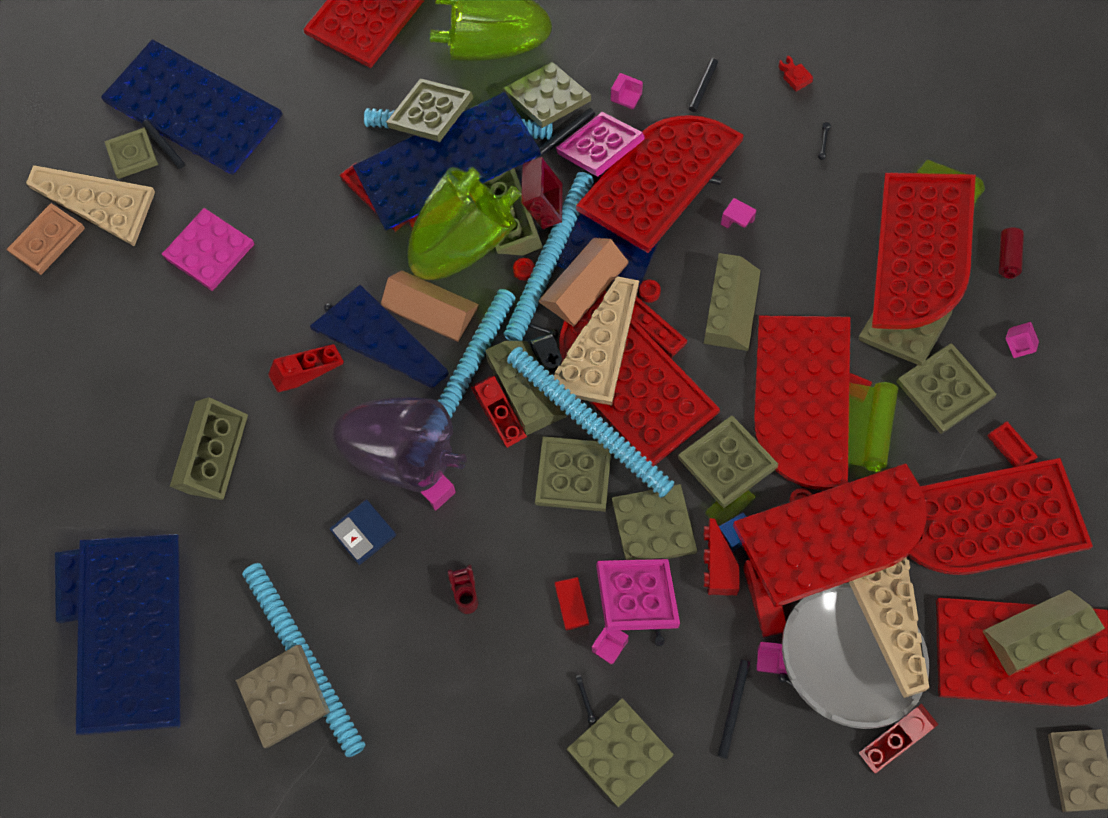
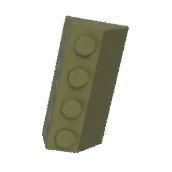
[472,164,543,255]
[704,253,761,351]
[485,341,567,436]
[170,397,248,500]
[983,590,1105,676]

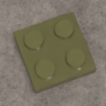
[105,127,158,179]

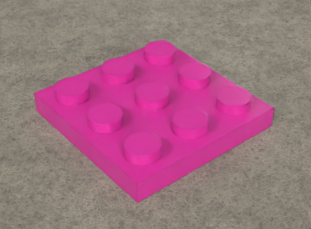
[556,112,645,177]
[162,208,254,291]
[596,559,680,631]

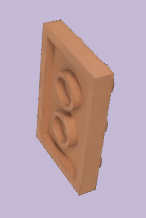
[7,203,85,275]

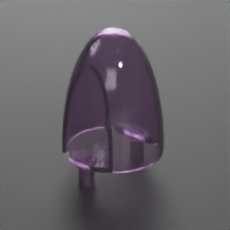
[333,397,467,492]

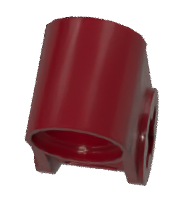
[448,565,478,614]

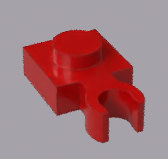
[778,56,813,92]

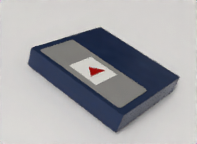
[330,499,396,565]

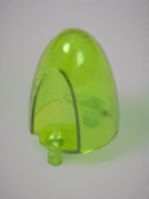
[430,0,552,61]
[407,167,522,280]

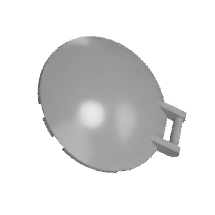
[782,583,929,729]

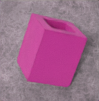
[611,73,643,109]
[721,198,756,228]
[1006,322,1039,358]
[418,469,456,511]
[592,628,629,665]
[757,642,787,674]

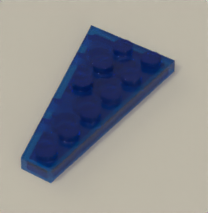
[310,285,449,388]

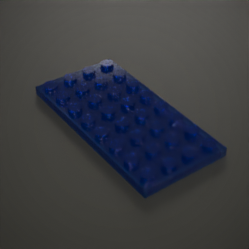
[101,39,283,175]
[353,92,541,231]
[76,534,181,736]

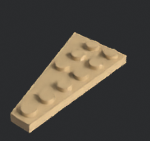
[26,165,155,246]
[554,277,639,405]
[849,558,929,698]

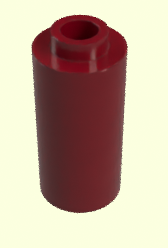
[998,227,1024,279]

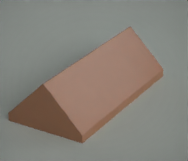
[539,238,628,326]
[381,270,479,342]

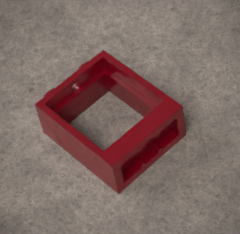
[521,157,563,229]

